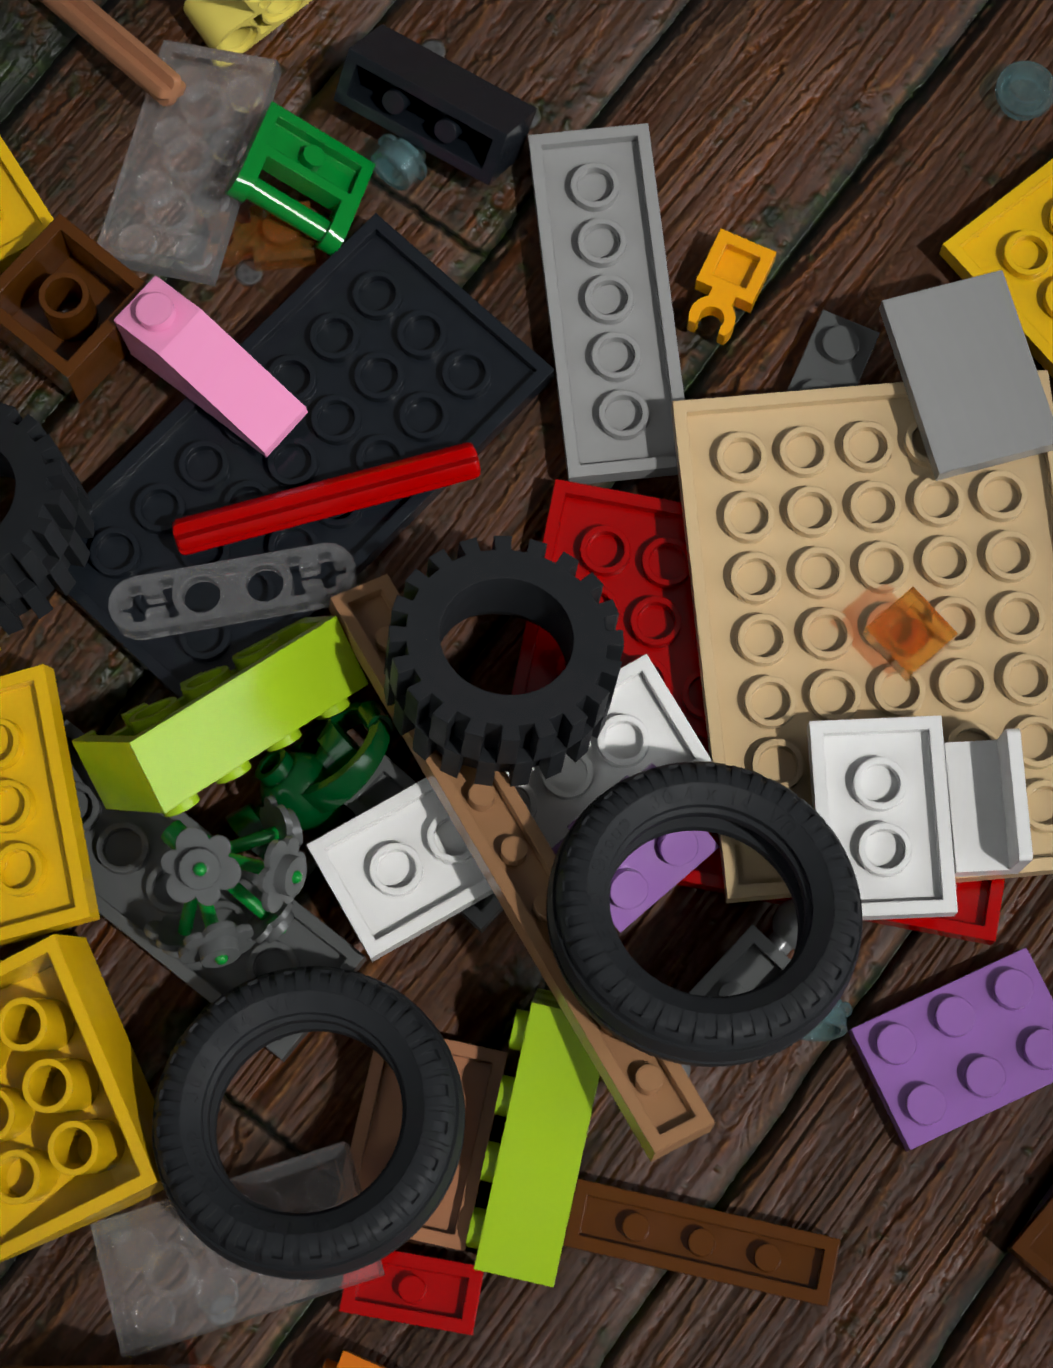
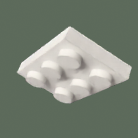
[807,715,958,920]

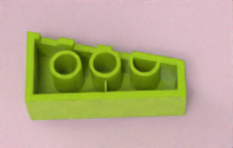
[72,616,368,817]
[466,988,600,1288]

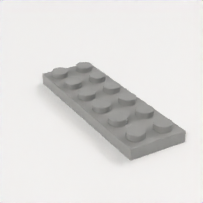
[528,123,685,484]

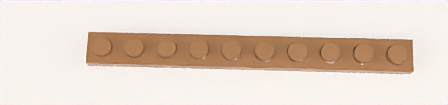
[329,574,715,1162]

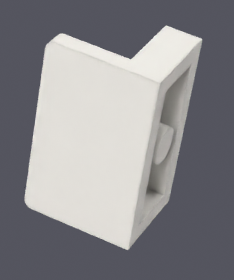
[944,728,1033,877]

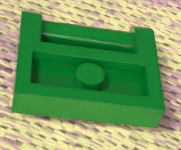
[225,101,376,256]

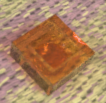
[862,587,958,682]

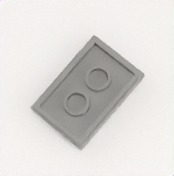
[879,270,1053,481]

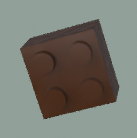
[0,213,147,405]

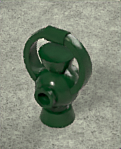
[226,700,393,860]

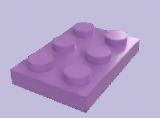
[848,947,1053,1152]

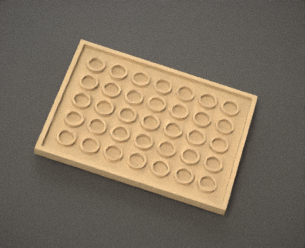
[671,370,1053,903]

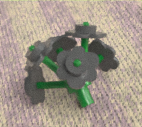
[144,795,307,968]

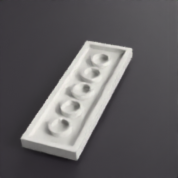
[307,654,712,962]

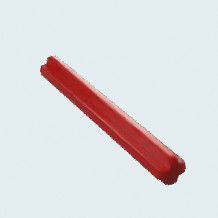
[172,442,481,555]

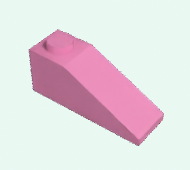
[113,275,308,458]

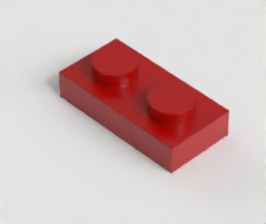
[339,1251,484,1336]

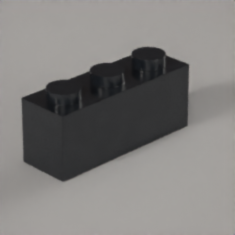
[333,24,537,185]

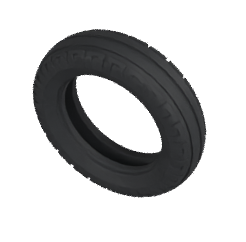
[546,762,863,1067]
[152,966,465,1280]

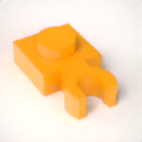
[687,228,777,345]

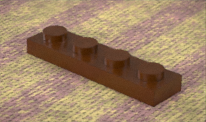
[563,1179,841,1307]

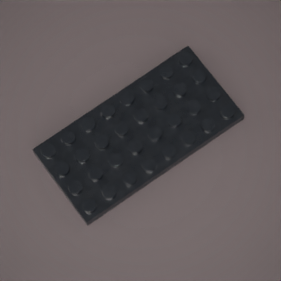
[67,213,555,699]

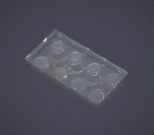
[97,40,282,286]
[90,1142,385,1358]

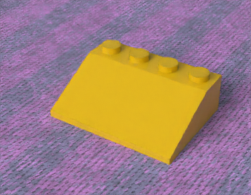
[0,934,164,1263]

